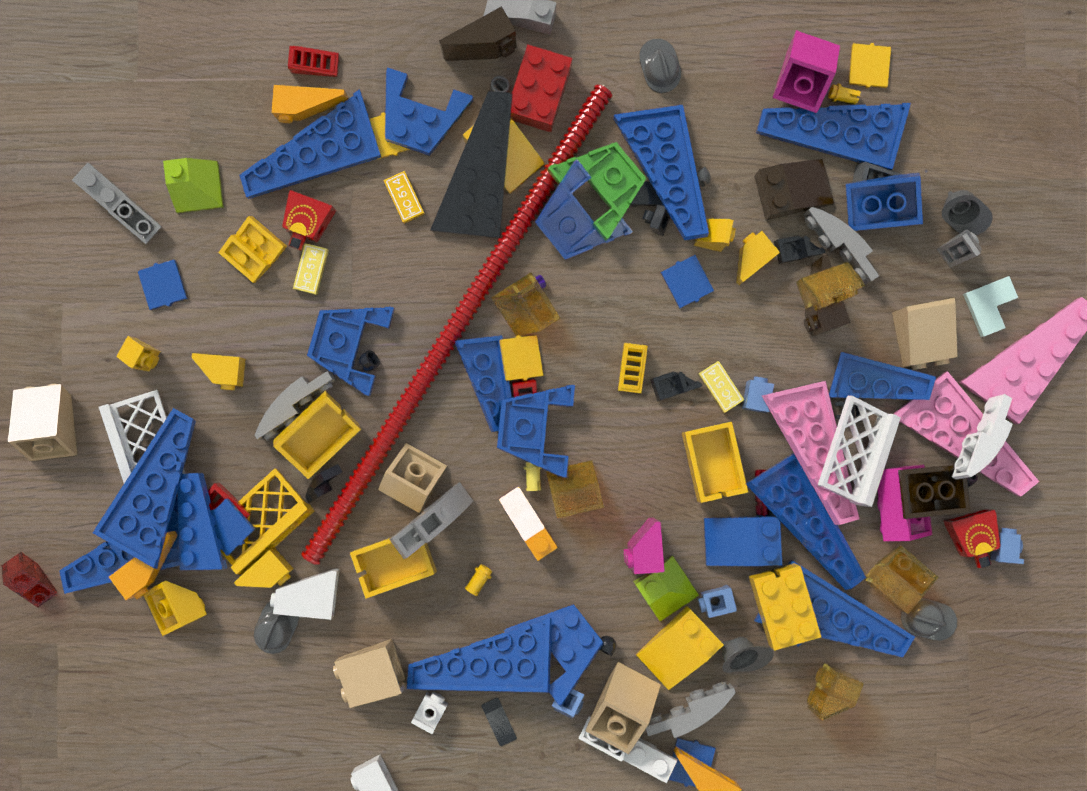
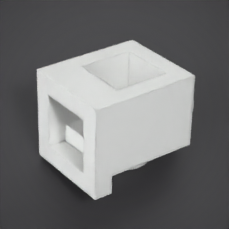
[411,692,448,734]

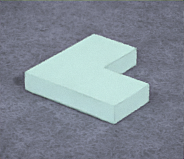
[963,276,1018,337]

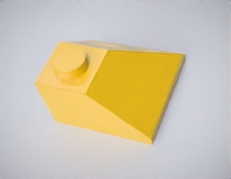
[144,581,207,636]

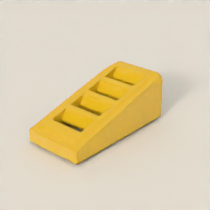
[618,343,648,393]

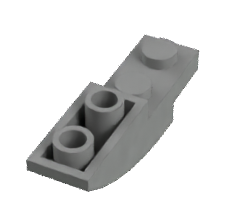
[72,163,162,244]
[803,207,879,284]
[255,371,337,441]
[389,482,473,559]
[646,682,736,738]

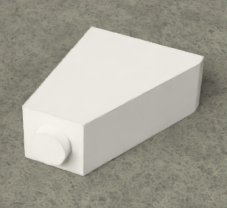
[270,569,340,620]

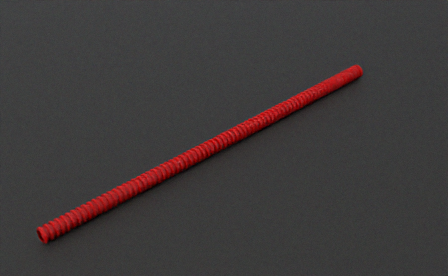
[301,84,613,565]

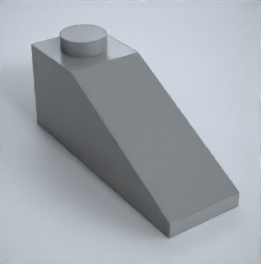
[484,0,556,35]
[937,229,982,268]

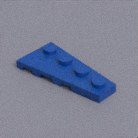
[177,473,227,570]

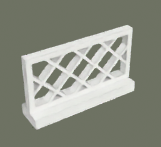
[99,390,186,483]
[818,396,901,507]

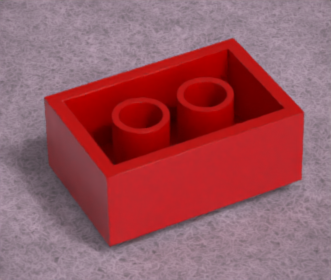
[511,44,572,132]

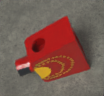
[282,190,336,251]
[943,509,1000,568]

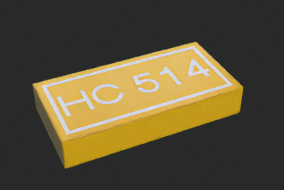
[383,171,425,224]

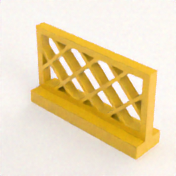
[220,468,315,575]

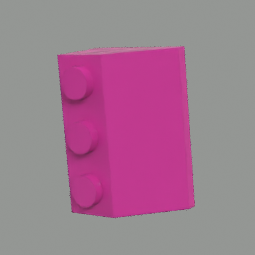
[877,465,932,541]
[623,518,664,574]

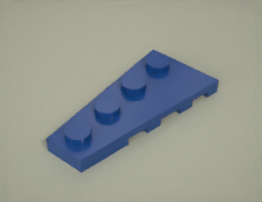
[455,335,512,432]
[829,352,936,400]

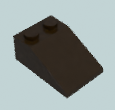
[439,6,517,61]
[754,159,834,220]
[804,254,851,336]
[898,465,971,519]

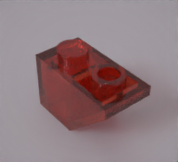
[1,552,57,608]

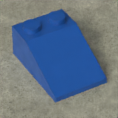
[846,173,923,231]
[704,515,782,566]

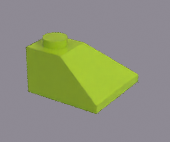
[163,158,223,213]
[633,556,699,621]

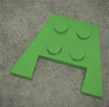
[547,142,646,241]

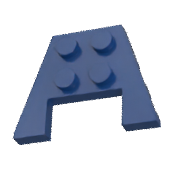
[385,67,474,156]
[535,159,633,259]
[307,307,395,396]
[497,385,575,478]
[504,604,604,707]

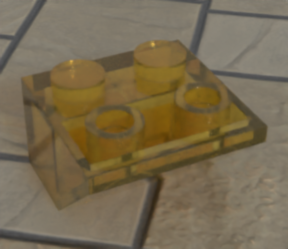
[796,262,865,311]
[491,273,561,336]
[546,460,604,518]
[864,545,939,614]
[807,663,864,720]

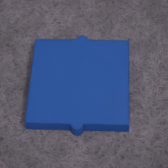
[661,255,714,309]
[138,259,188,310]
[211,498,255,556]
[669,737,716,787]

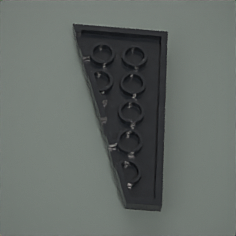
[430,91,513,238]

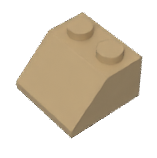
[378,443,447,513]

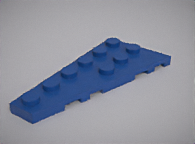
[239,89,381,199]
[756,103,911,170]
[614,105,709,240]
[93,408,196,569]
[746,453,866,590]
[59,497,180,594]
[754,560,915,657]
[407,618,552,693]

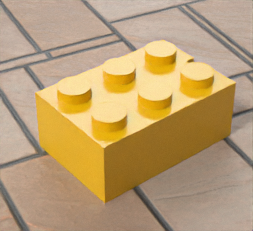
[273,391,361,479]
[682,422,748,503]
[350,537,437,599]
[749,563,821,651]

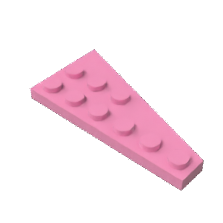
[959,297,1087,424]
[894,371,1039,497]
[762,381,859,525]

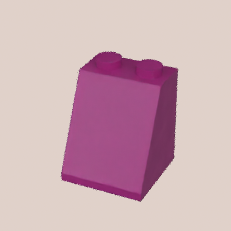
[773,30,840,113]

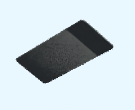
[481,698,517,746]

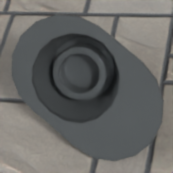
[639,39,681,93]
[941,190,993,235]
[901,598,957,641]
[254,602,299,654]
[721,637,774,673]

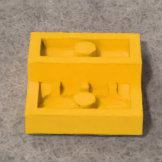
[218,216,287,283]

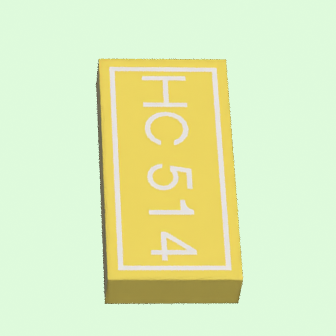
[293,243,329,295]
[698,361,744,413]

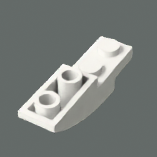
[952,394,1013,479]
[578,716,678,783]

